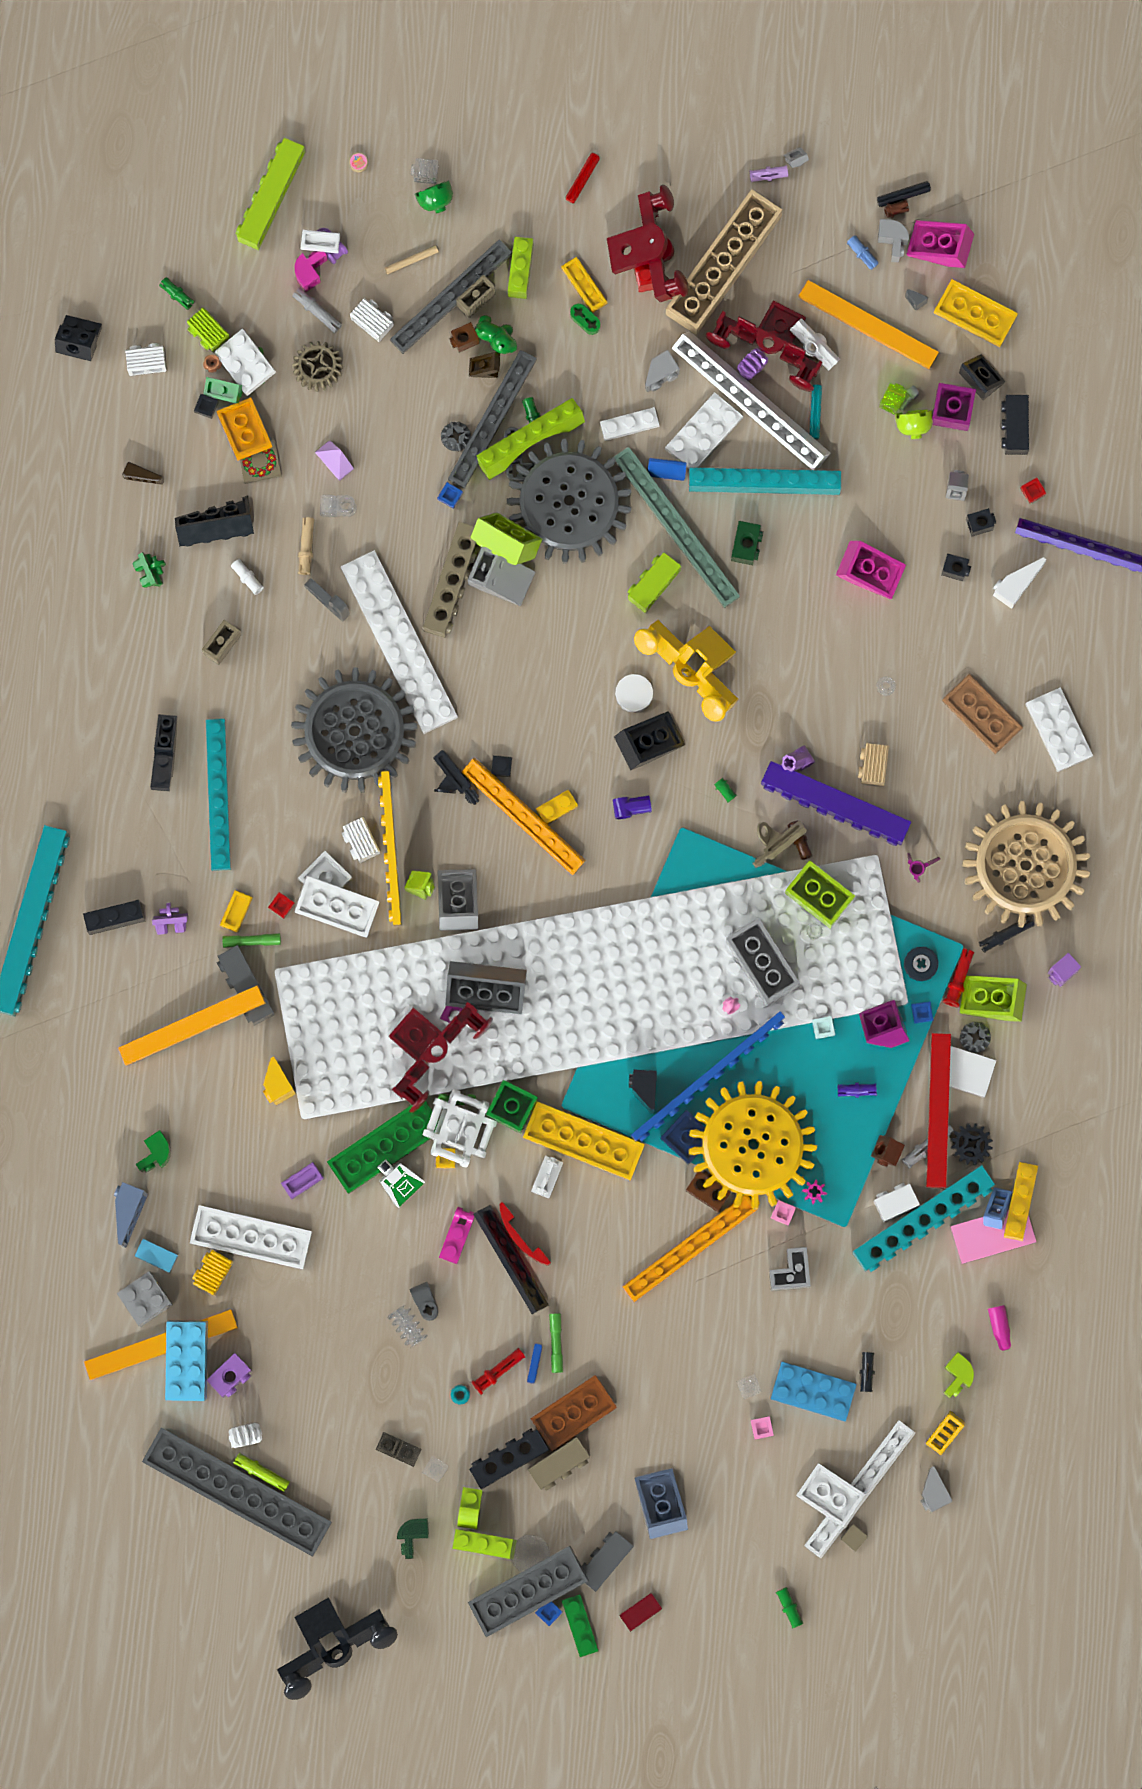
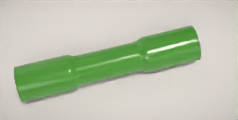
[222,933,281,948]
[549,1314,563,1373]

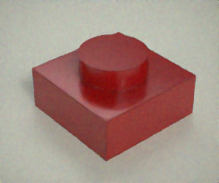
[1020,477,1047,504]
[268,892,295,919]

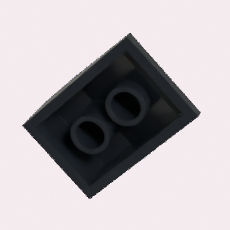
[614,711,685,771]

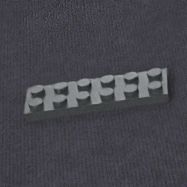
[468,1546,589,1637]

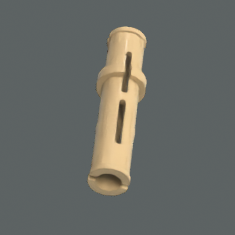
[298,517,315,575]

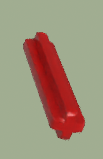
[566,153,600,204]

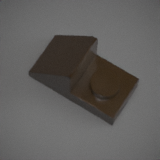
[469,352,500,378]

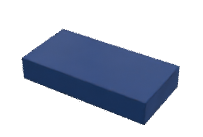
[527,1344,543,1384]

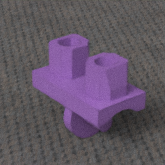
[152,902,188,935]

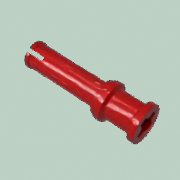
[943,949,975,1008]
[471,1348,525,1395]

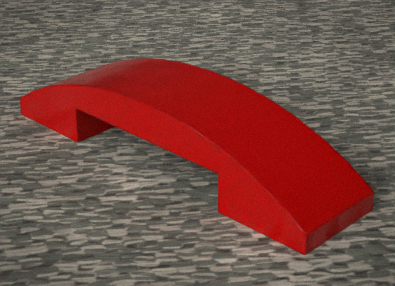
[499,1202,551,1266]

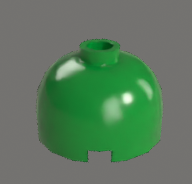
[415,180,453,214]

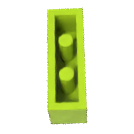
[508,237,534,299]
[627,552,681,613]
[452,1529,517,1560]

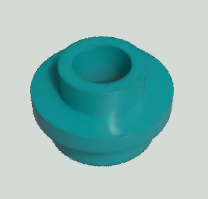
[450,1385,470,1405]

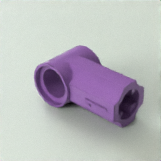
[781,745,815,771]

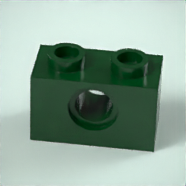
[731,521,764,566]

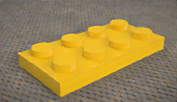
[934,279,1018,347]

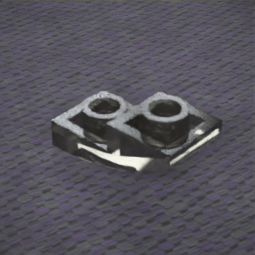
[376,1432,422,1467]

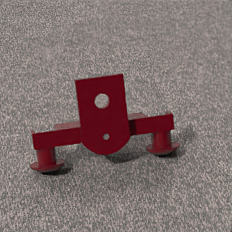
[606,184,689,302]

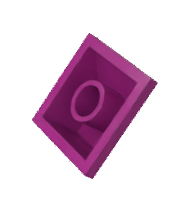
[859,999,909,1048]

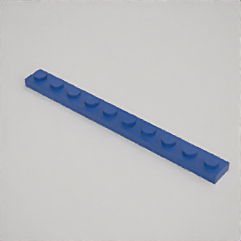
[631,1011,785,1142]

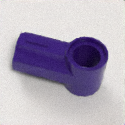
[612,795,652,820]

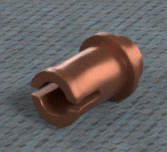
[884,200,909,218]

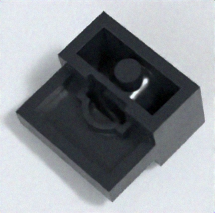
[55,315,102,361]

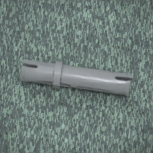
[292,287,342,333]
[902,1124,954,1169]

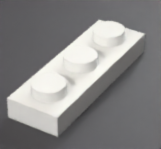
[600,407,659,441]

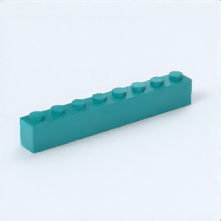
[689,468,841,495]

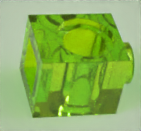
[879,383,907,415]

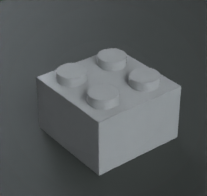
[117,1271,173,1327]

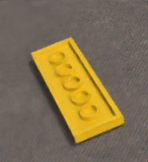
[523,1102,645,1181]

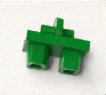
[132,552,166,588]

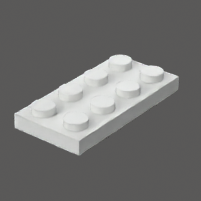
[665,392,743,469]
[1025,687,1093,772]
[294,876,379,938]

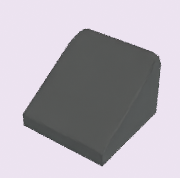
[905,289,928,311]

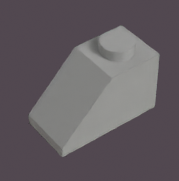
[946,470,969,501]
[920,1466,953,1513]

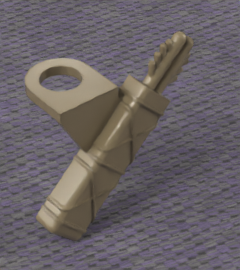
[753,821,807,868]

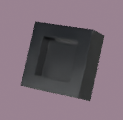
[194,394,219,419]
[491,755,512,777]

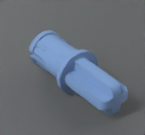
[847,235,878,269]

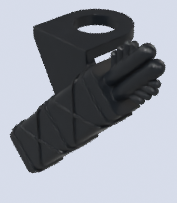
[433,750,479,805]

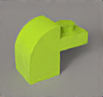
[944,1352,974,1398]
[457,1487,483,1530]

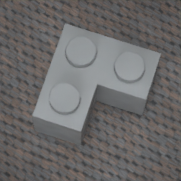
[769,1247,811,1291]

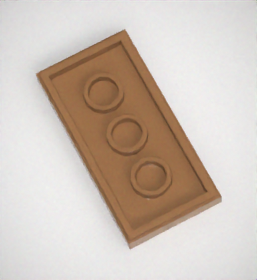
[942,674,1023,755]

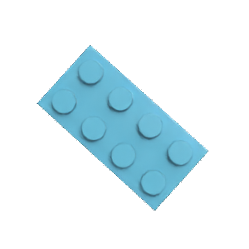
[165,1320,208,1401]

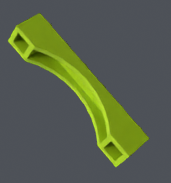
[476,398,585,480]

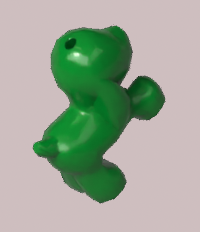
[474,315,517,354]

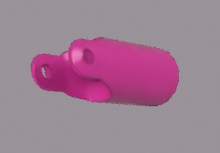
[988,1305,1011,1351]

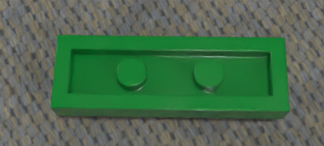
[562,1595,598,1657]

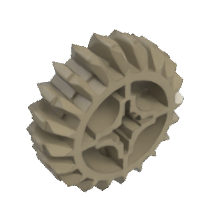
[292,341,343,392]

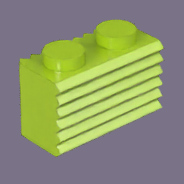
[187,307,230,352]

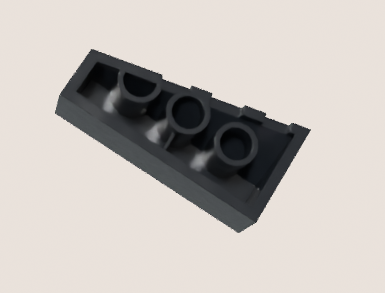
[175,496,254,547]

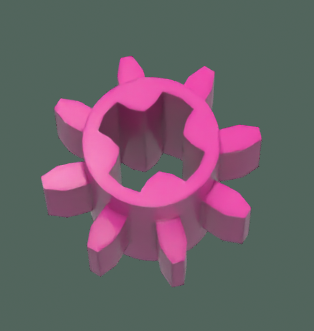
[802,1180,827,1205]

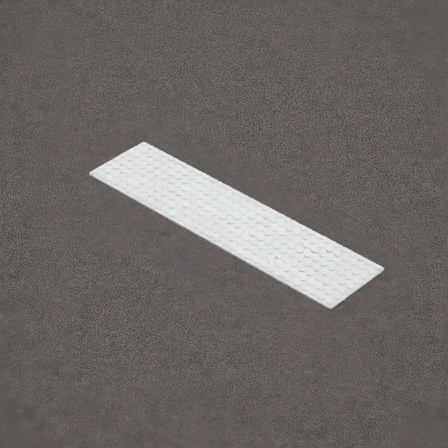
[275,855,908,1119]

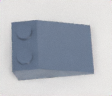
[114,1182,148,1248]
[634,1468,688,1539]

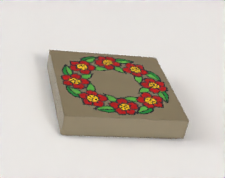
[240,439,282,484]

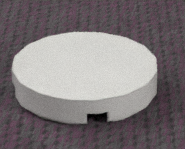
[615,674,653,712]

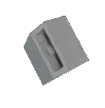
[468,547,535,607]

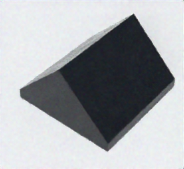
[959,354,1005,400]

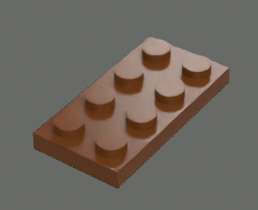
[530,1375,617,1451]

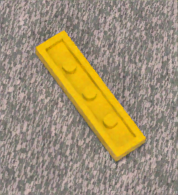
[1004,1162,1038,1241]

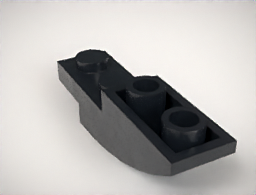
[150,714,178,791]

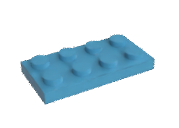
[771,1362,857,1422]

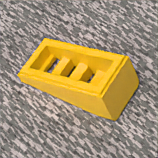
[926,1411,965,1455]

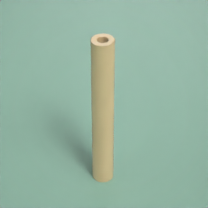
[385,245,439,275]

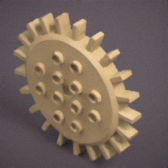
[962,801,1090,927]

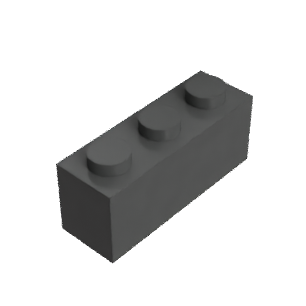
[582,1531,634,1592]

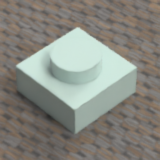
[812,1016,835,1039]

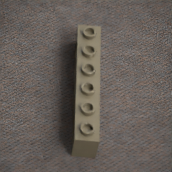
[423,522,479,638]

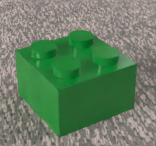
[486,1080,538,1134]

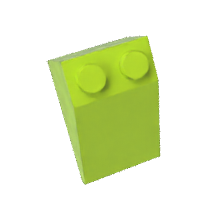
[960,976,1027,1022]

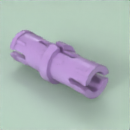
[749,165,788,183]

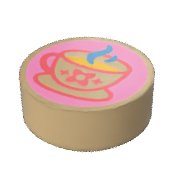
[349,153,368,173]

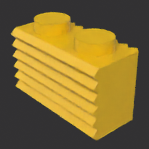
[192,1250,233,1296]

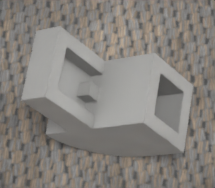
[878,219,909,263]

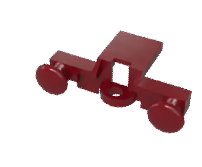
[706,300,823,392]
[388,1002,493,1113]

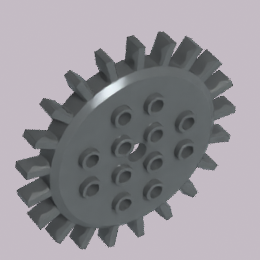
[507,439,631,564]
[291,667,418,793]

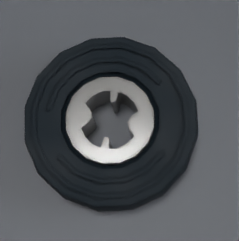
[904,947,939,981]

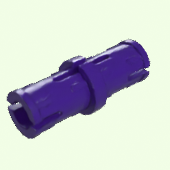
[838,1082,877,1098]

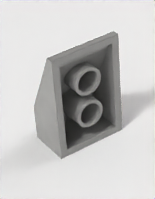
[438,869,478,931]

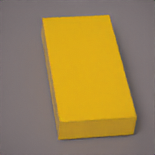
[220,890,253,933]

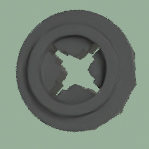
[441,421,471,451]
[960,1022,991,1053]

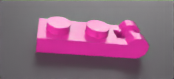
[439,1207,475,1264]

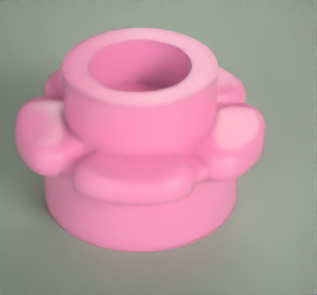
[722,997,740,1015]

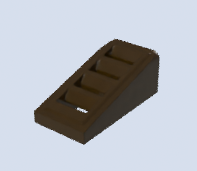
[122,462,164,485]

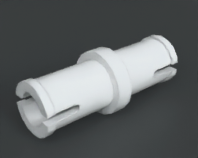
[231,559,264,595]

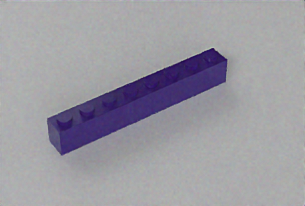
[761,761,911,846]

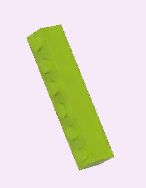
[236,138,306,251]

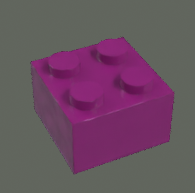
[932,383,976,431]

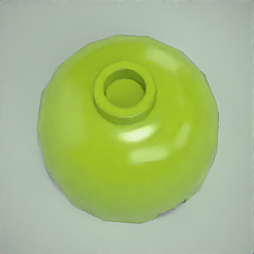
[895,409,933,439]

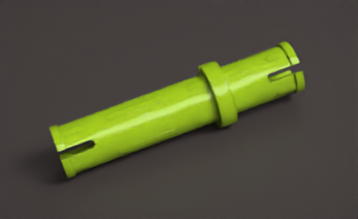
[233,1452,290,1492]

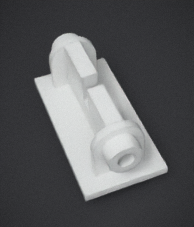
[531,1156,563,1198]

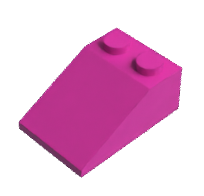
[906,220,974,268]
[836,541,906,599]

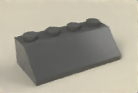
[445,961,527,1014]

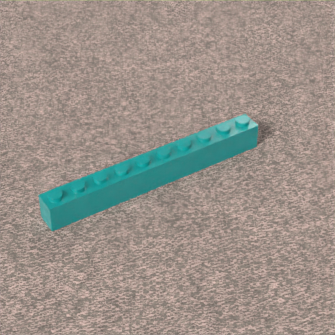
[0,825,70,1017]

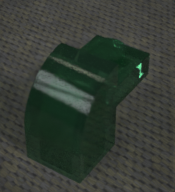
[397,1518,429,1559]

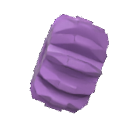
[737,348,768,380]

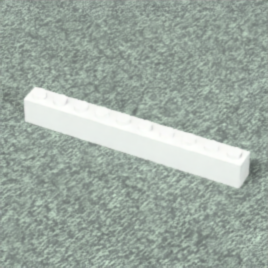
[672,331,831,470]

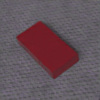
[619,1593,662,1632]

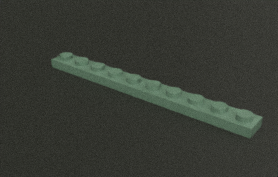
[614,447,740,608]

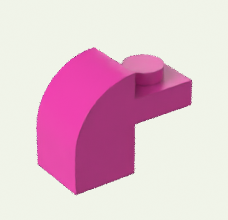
[294,251,328,293]

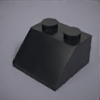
[629,1069,657,1114]

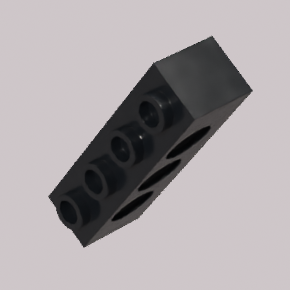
[469,1428,549,1490]

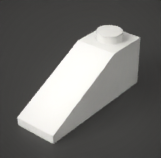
[993,557,1046,609]

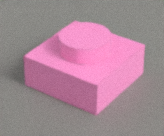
[771,1200,796,1226]
[750,1416,774,1440]

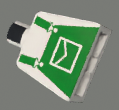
[378,1160,425,1208]

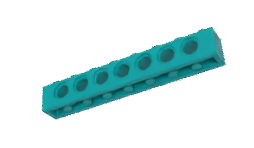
[852,1165,995,1272]

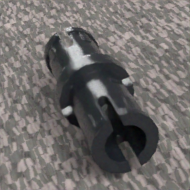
[859,1352,875,1392]

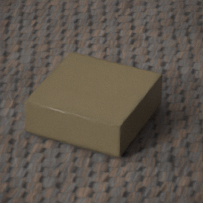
[841,1524,868,1552]

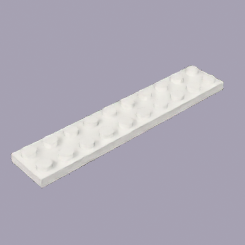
[341,550,458,734]

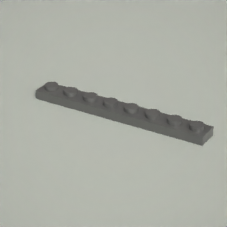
[390,239,512,354]
[448,350,537,489]

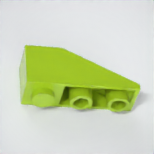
[404,871,435,900]

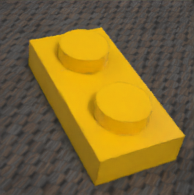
[536,790,578,824]

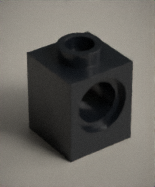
[966,508,996,537]
[941,553,971,582]

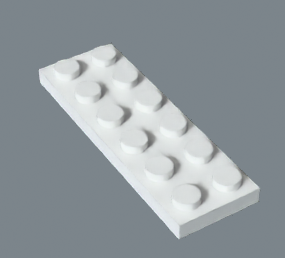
[190,1205,312,1270]

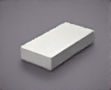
[301,230,340,253]

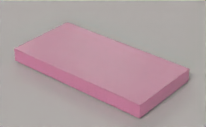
[950,1210,1036,1264]

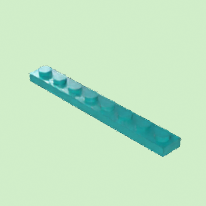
[206,719,231,871]

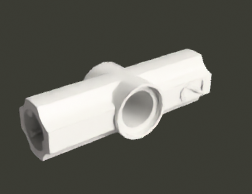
[790,318,840,371]

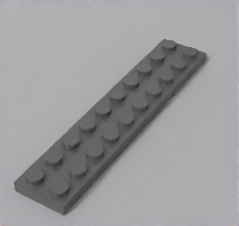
[142,1428,332,1557]

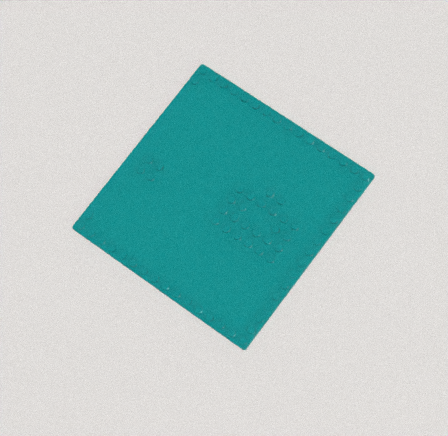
[562,828,963,1227]

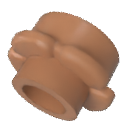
[203,354,222,373]

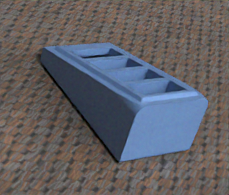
[983,1187,1013,1229]

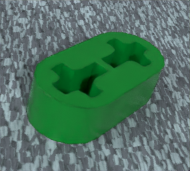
[570,303,601,335]

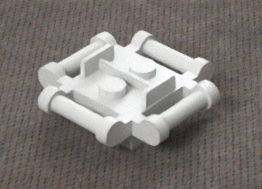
[422,1089,497,1168]

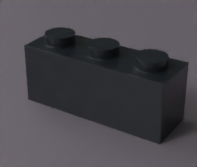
[1001,395,1029,455]
[83,900,146,935]

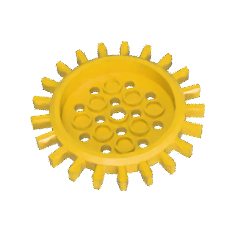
[688,1081,817,1210]

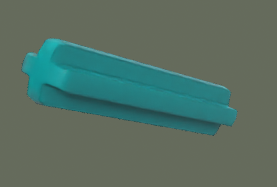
[809,384,822,440]

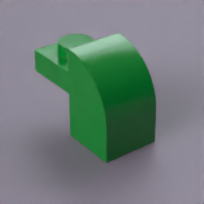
[136,1130,171,1173]

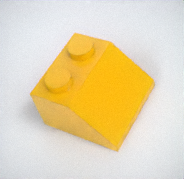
[263,1056,296,1105]

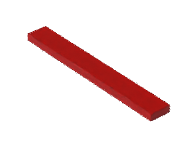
[926,1033,951,1188]

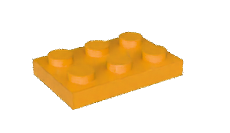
[216,397,272,461]

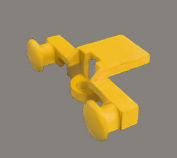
[634,620,739,722]

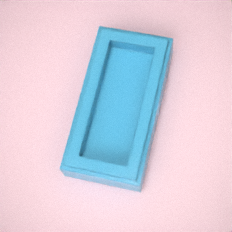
[135,1239,178,1273]

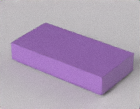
[281,1162,324,1200]

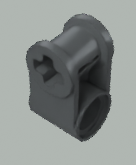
[409,1282,438,1321]

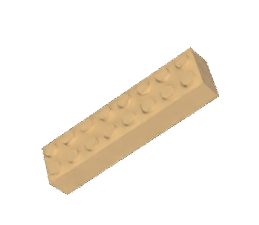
[666,189,782,336]

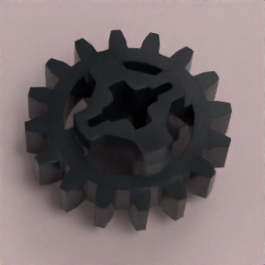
[950,1123,993,1165]

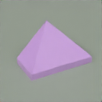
[315,440,354,481]

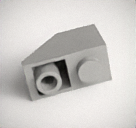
[645,350,680,392]

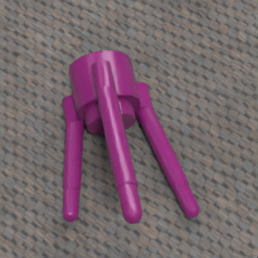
[907,853,940,883]

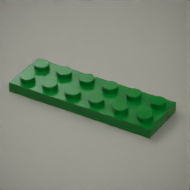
[327,1101,439,1194]

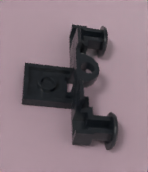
[277,1597,398,1700]

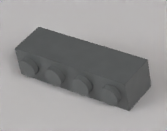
[216,945,275,1026]

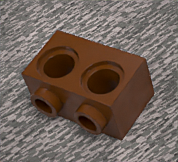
[686,1170,731,1212]

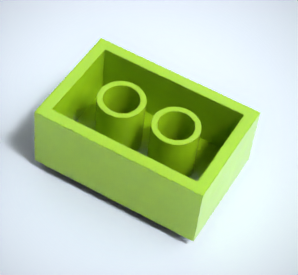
[471,512,542,565]
[785,860,855,929]

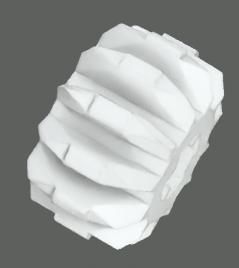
[229,1423,262,1448]

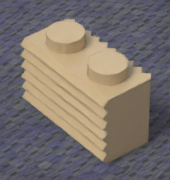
[858,743,889,786]

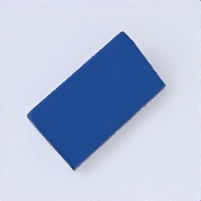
[648,458,687,481]

